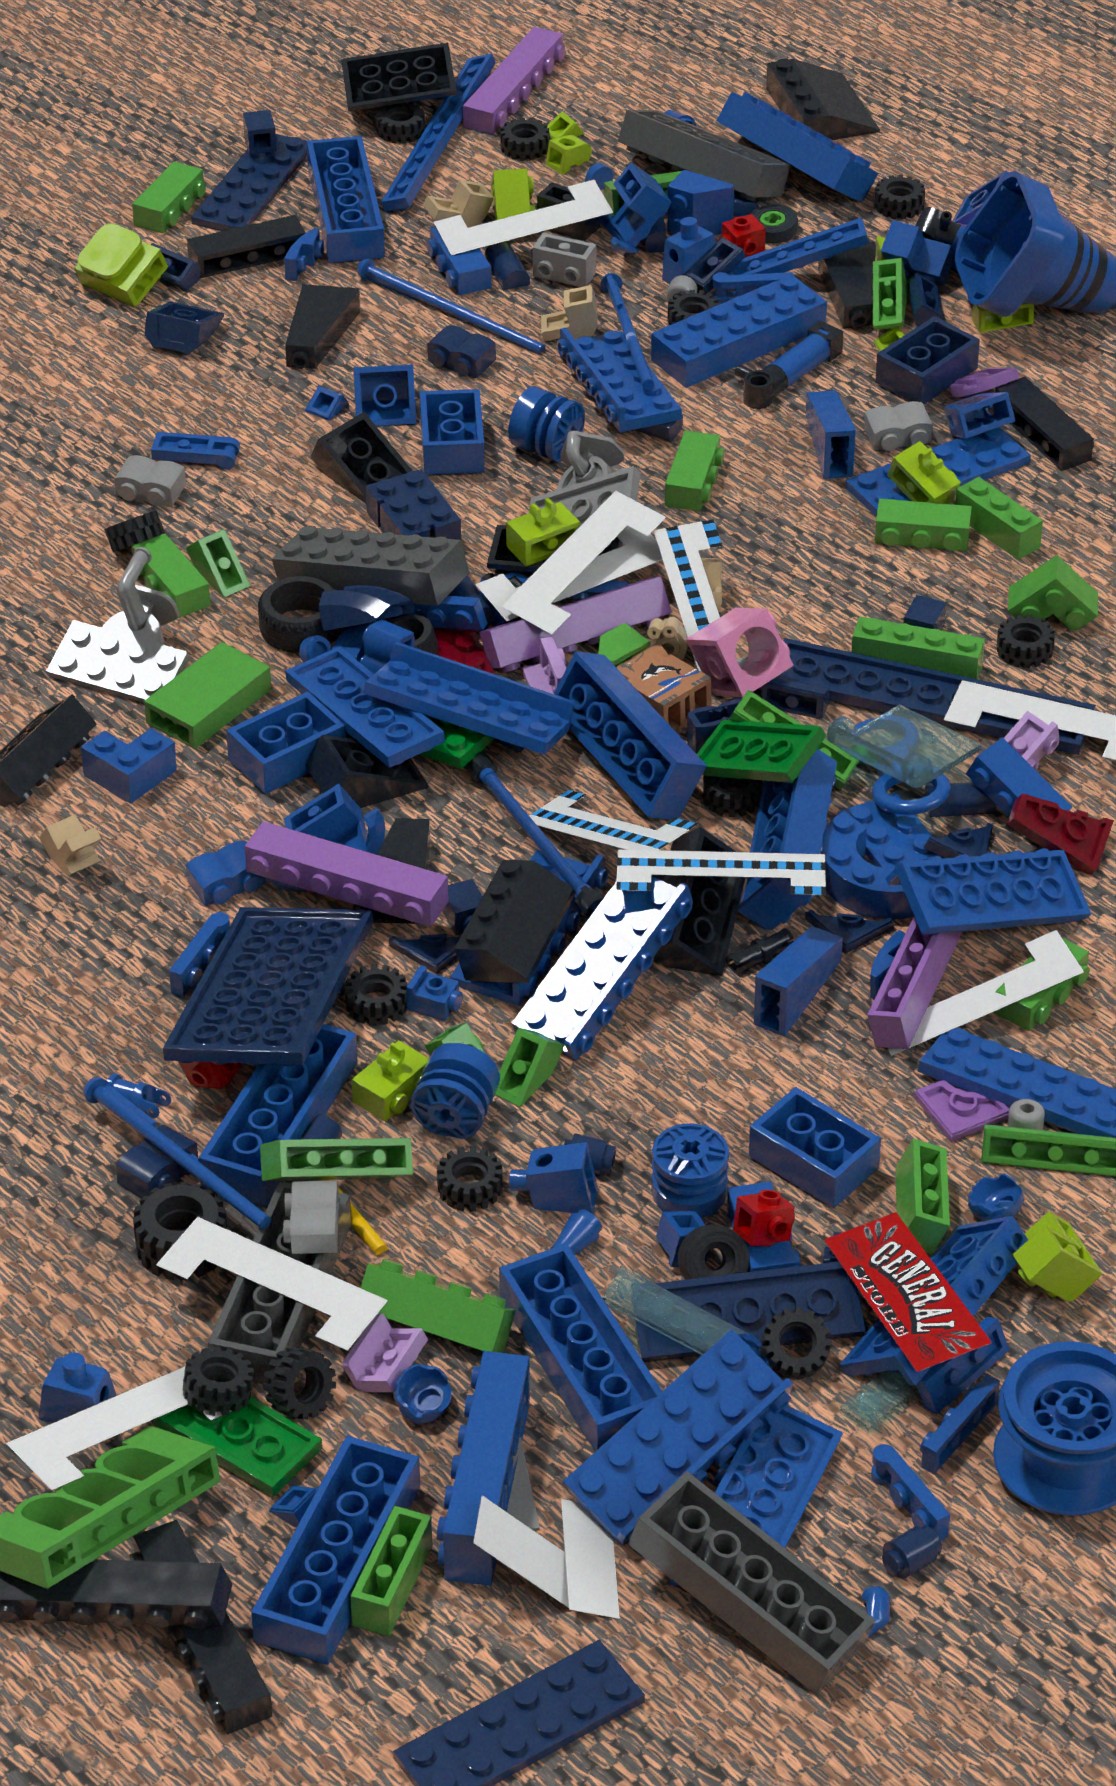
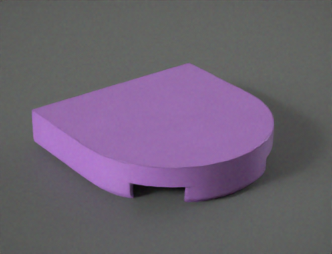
[949,367,1019,397]

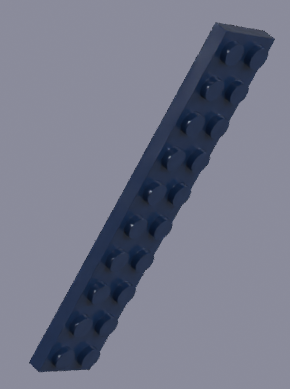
[777,638,1096,755]

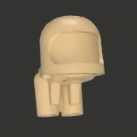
[647,617,688,661]

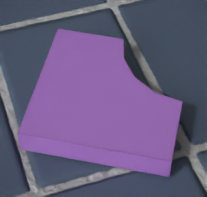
[913,1080,1009,1142]

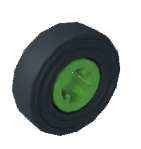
[750,204,798,244]

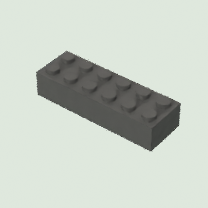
[617,110,791,201]
[272,526,469,606]
[208,1181,351,1384]
[629,1471,876,1695]

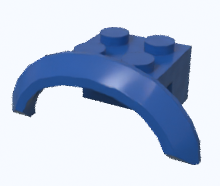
[600,162,671,255]
[266,784,386,892]

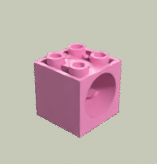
[686,608,794,698]

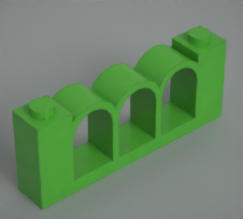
[0,1426,221,1589]

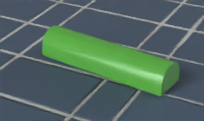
[729,690,859,790]
[981,1124,1116,1176]

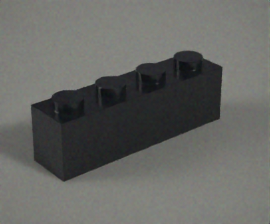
[187,215,306,279]
[995,377,1094,471]

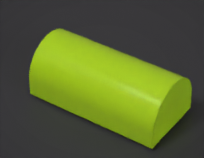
[972,303,1034,332]

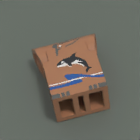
[616,644,712,732]

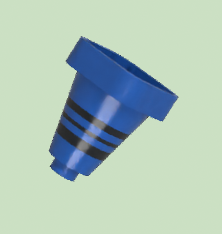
[955,171,1116,317]

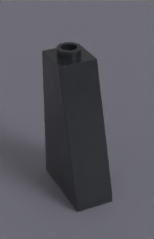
[818,242,876,329]
[285,284,361,369]
[353,818,430,924]

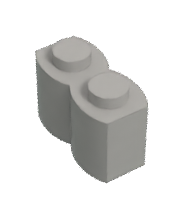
[864,401,933,451]
[114,455,186,507]
[283,1181,339,1254]

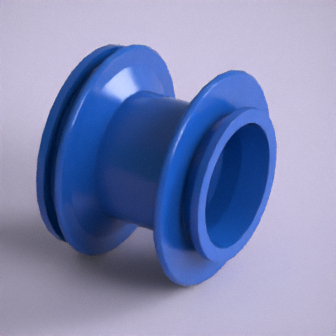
[993,1341,1116,1516]

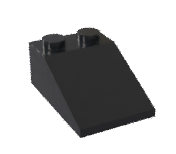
[310,412,413,503]
[306,735,429,808]

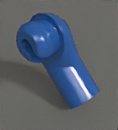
[862,1586,890,1639]

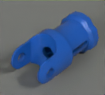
[107,1073,172,1118]

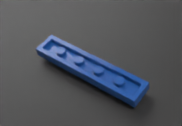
[728,218,869,290]

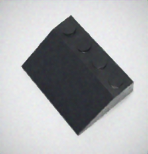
[341,42,457,112]
[766,59,880,140]

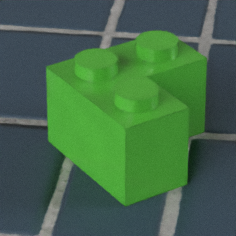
[1008,555,1098,630]

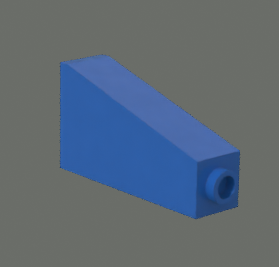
[806,390,856,479]
[754,926,843,1036]

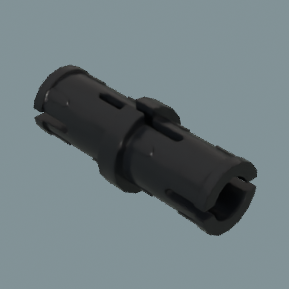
[726,928,794,975]

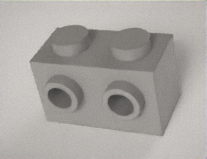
[532,233,596,287]

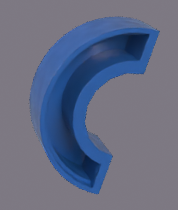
[821,810,914,920]

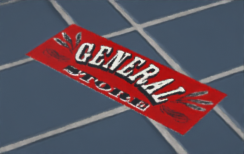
[824,1212,992,1372]

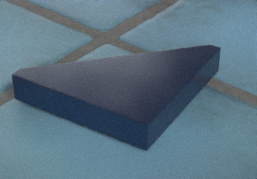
[924,823,993,858]
[805,910,894,954]
[389,934,460,974]

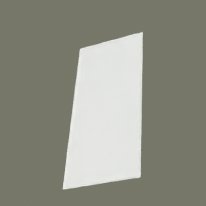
[473,1496,569,1608]
[561,1499,620,1619]

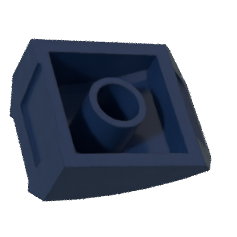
[144,301,224,355]
[319,585,413,631]

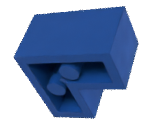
[881,220,955,286]
[81,728,177,804]

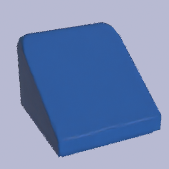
[304,386,349,421]
[269,1486,318,1528]

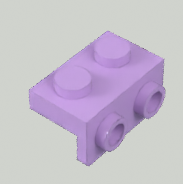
[522,636,566,694]
[1004,711,1060,770]
[342,1313,428,1392]

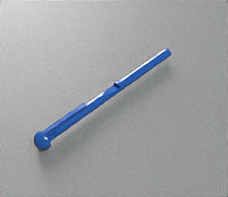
[357,259,545,354]
[600,273,654,390]
[83,1077,271,1229]

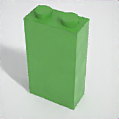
[144,642,272,749]

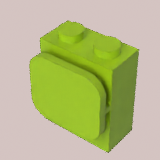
[74,223,168,307]

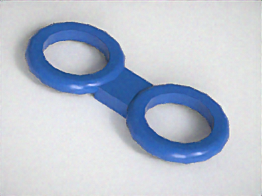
[842,717,951,815]

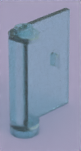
[827,704,982,788]

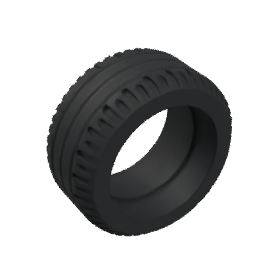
[258,576,341,653]

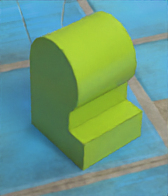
[545,135,592,175]

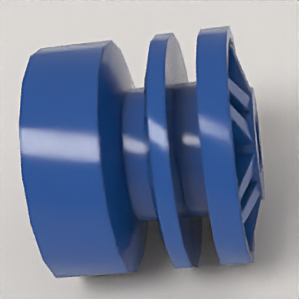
[508,386,585,463]
[410,1043,500,1139]
[651,1123,729,1218]

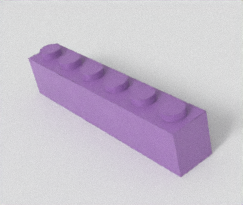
[463,27,565,135]
[479,576,672,672]
[244,821,449,927]
[867,916,963,1049]

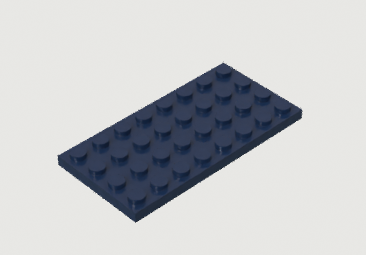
[163,907,374,1067]

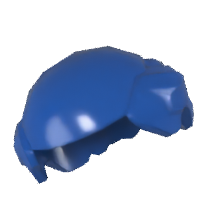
[968,1173,1024,1221]
[394,1364,452,1424]

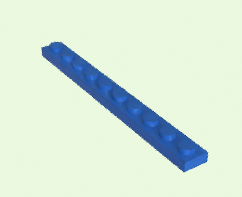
[381,53,496,212]

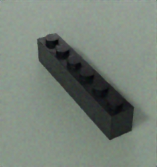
[129,1519,273,1735]
[0,1560,233,1629]

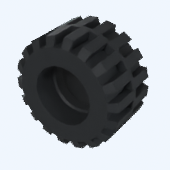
[133,1182,227,1280]

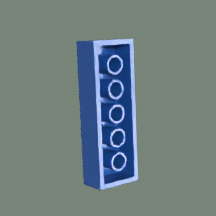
[716,91,879,202]
[307,136,385,263]
[651,274,827,388]
[554,651,707,820]
[738,749,837,930]
[198,1024,358,1208]
[499,1244,662,1452]
[437,1351,530,1586]
[251,1435,420,1665]

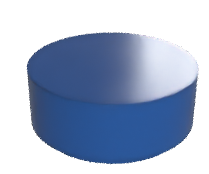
[585,163,613,190]
[300,635,332,662]

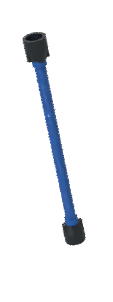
[464,751,605,919]

